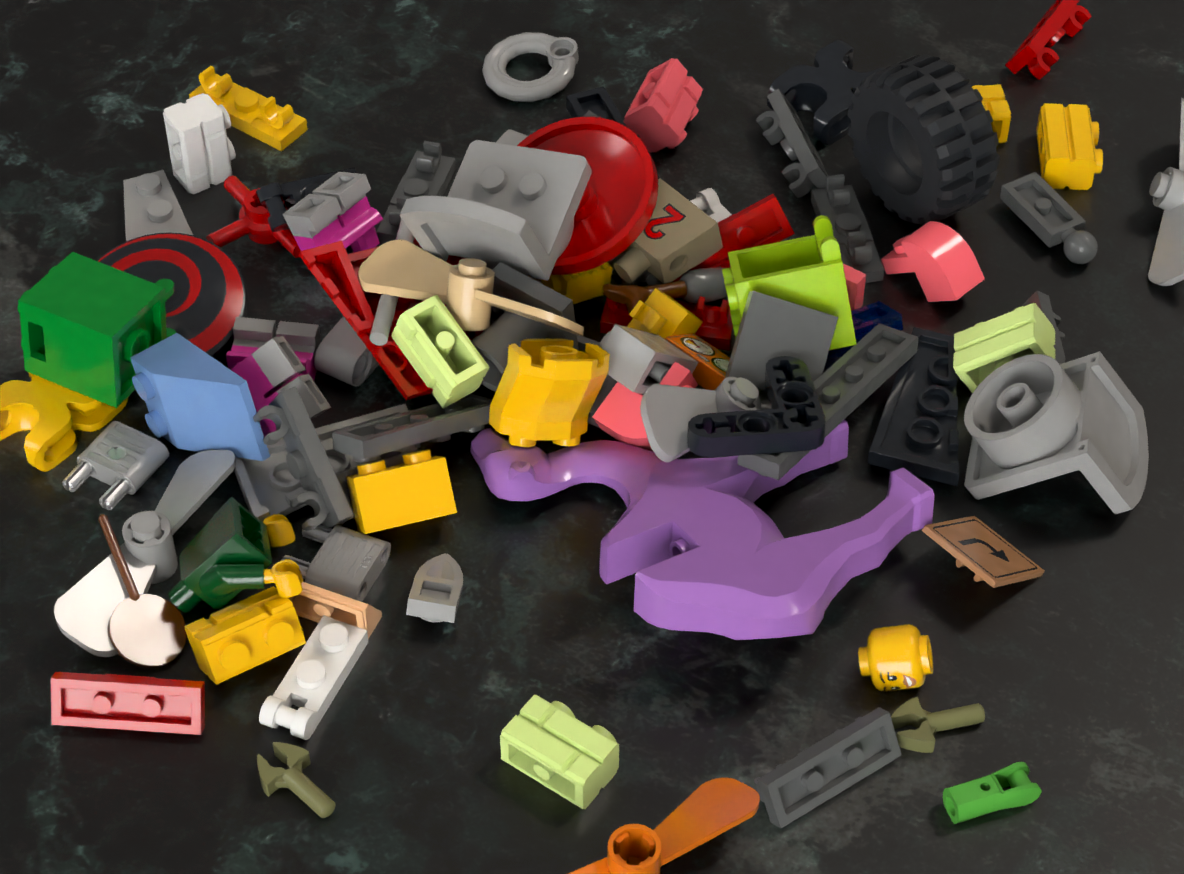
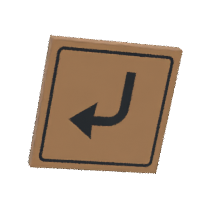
[922,516,1045,588]

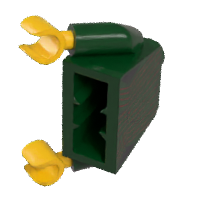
[168,497,303,613]

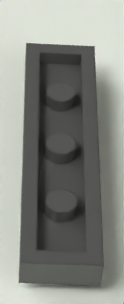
[332,394,492,463]

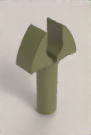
[891,697,985,753]
[257,742,336,818]

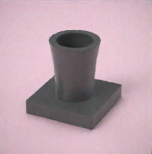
[471,262,579,392]

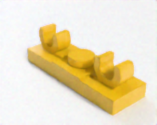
[189,65,308,152]

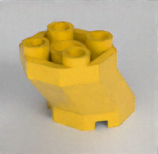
[489,338,610,447]

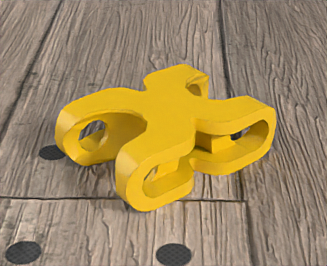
[0,372,129,472]

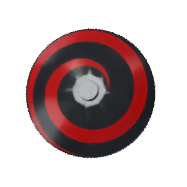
[97,232,249,362]

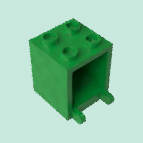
[18,252,176,408]

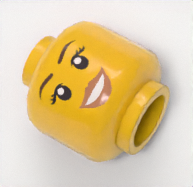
[858,624,933,691]

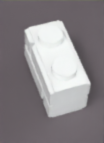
[163,93,236,195]

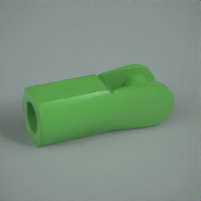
[943,762,1042,824]

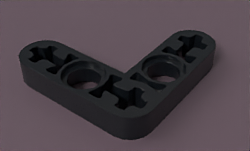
[688,356,826,457]

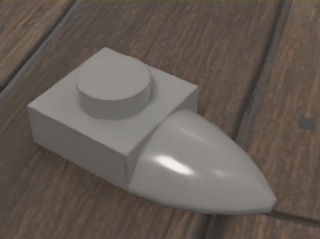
[406,553,463,623]

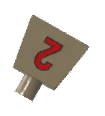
[614,178,723,284]

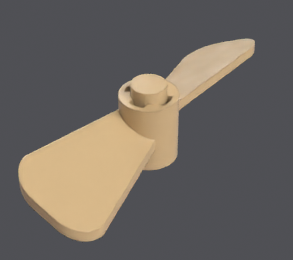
[358,239,584,336]

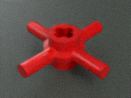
[206,175,301,258]

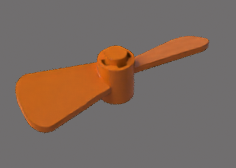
[568,778,760,874]

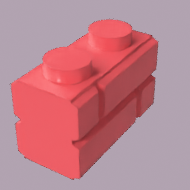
[623,58,703,153]

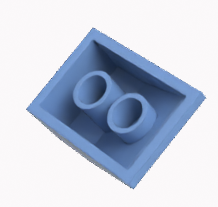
[130,333,270,461]

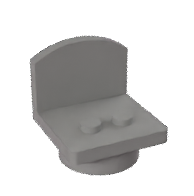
[399,140,592,281]
[964,351,1149,514]

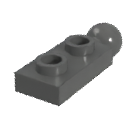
[1000,172,1098,264]

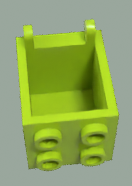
[722,215,857,350]

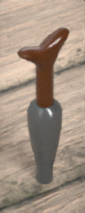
[602,267,727,314]

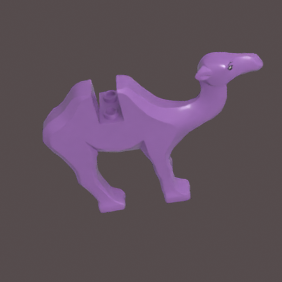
[470,420,935,640]

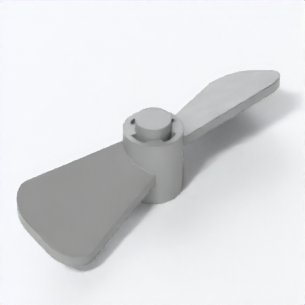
[1148,97,1184,286]
[640,377,772,462]
[54,450,236,657]

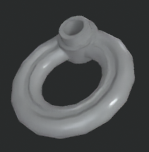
[482,32,579,102]

